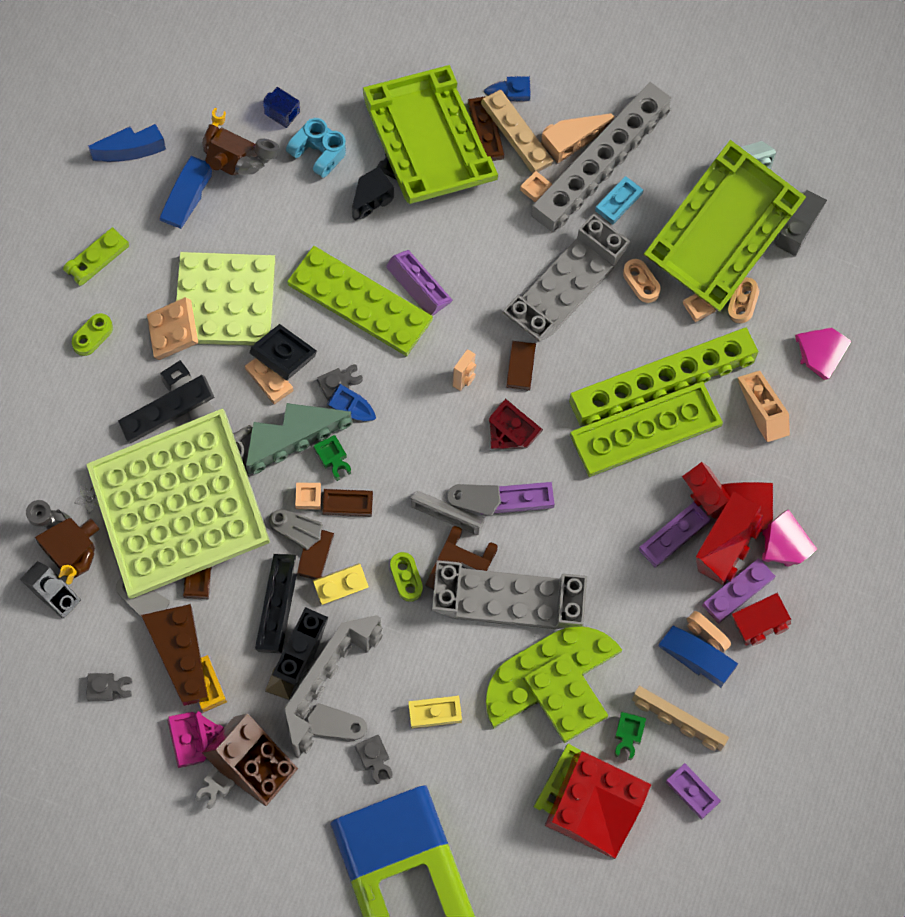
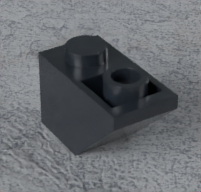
[352,166,394,221]
[20,561,81,618]

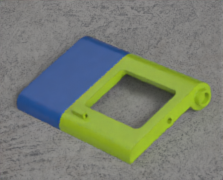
[330,785,475,917]

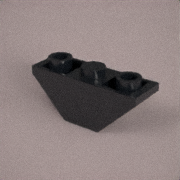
[272,607,328,686]

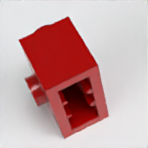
[682,462,730,520]
[732,592,791,646]

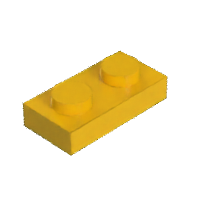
[199,655,227,712]

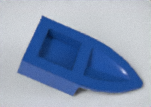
[484,76,531,101]
[327,384,376,421]

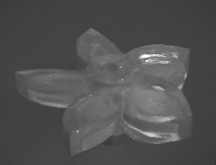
[74,486,99,513]

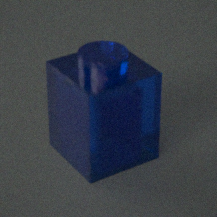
[263,86,300,128]

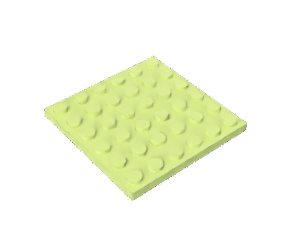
[86,408,270,599]

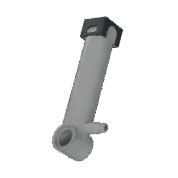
[160,360,253,465]

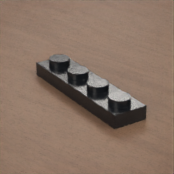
[118,375,215,443]
[255,554,300,654]

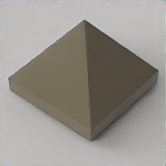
[265,668,294,700]

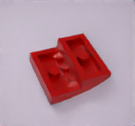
[721,482,773,532]

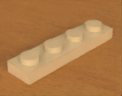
[481,90,554,174]
[632,685,729,751]

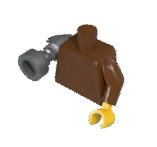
[202,108,279,175]
[26,500,100,585]

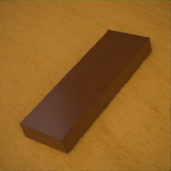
[467,96,504,161]

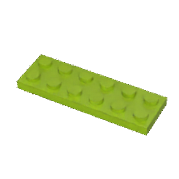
[287,246,433,357]
[570,381,723,477]

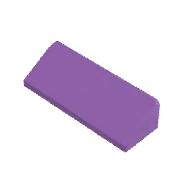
[387,250,453,316]

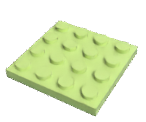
[176,252,276,345]

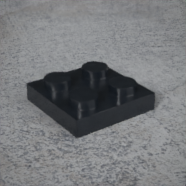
[249,323,317,381]

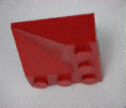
[696,492,763,586]
[545,751,652,859]

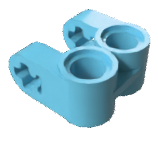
[286,118,346,178]

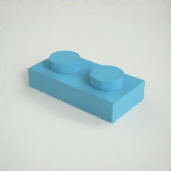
[595,176,643,225]

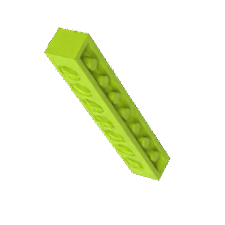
[569,327,759,427]

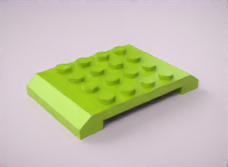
[363,65,498,204]
[643,140,806,312]

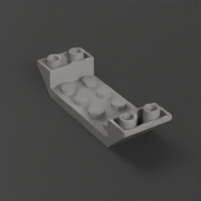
[502,213,630,342]
[432,560,587,629]
[285,615,383,758]

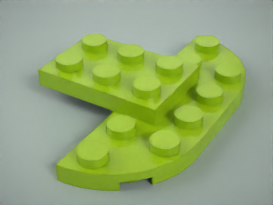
[486,626,622,744]

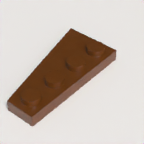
[141,604,209,706]

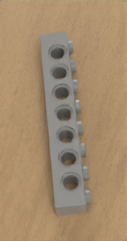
[531,82,672,232]

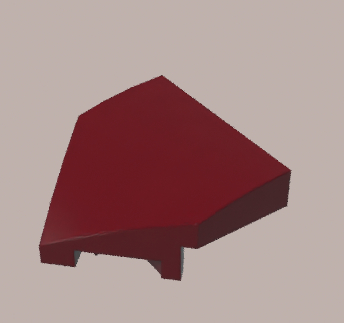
[489,398,543,449]

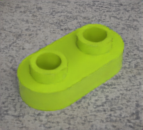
[71,313,113,356]
[390,552,423,602]

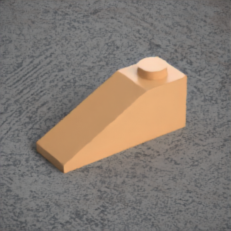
[541,113,614,163]
[738,371,790,442]

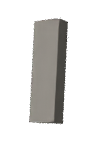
[411,491,485,535]

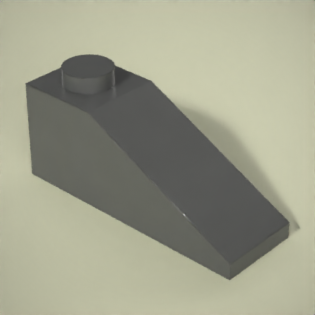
[775,190,827,256]

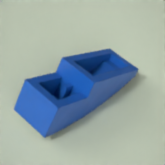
[88,124,166,162]
[160,156,212,229]
[658,626,738,688]

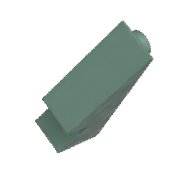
[246,403,353,474]

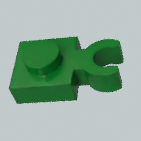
[313,435,351,481]
[615,712,646,761]

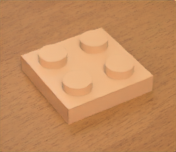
[147,297,198,360]

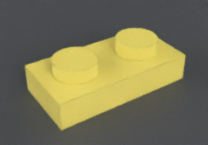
[312,563,369,605]
[408,696,462,729]

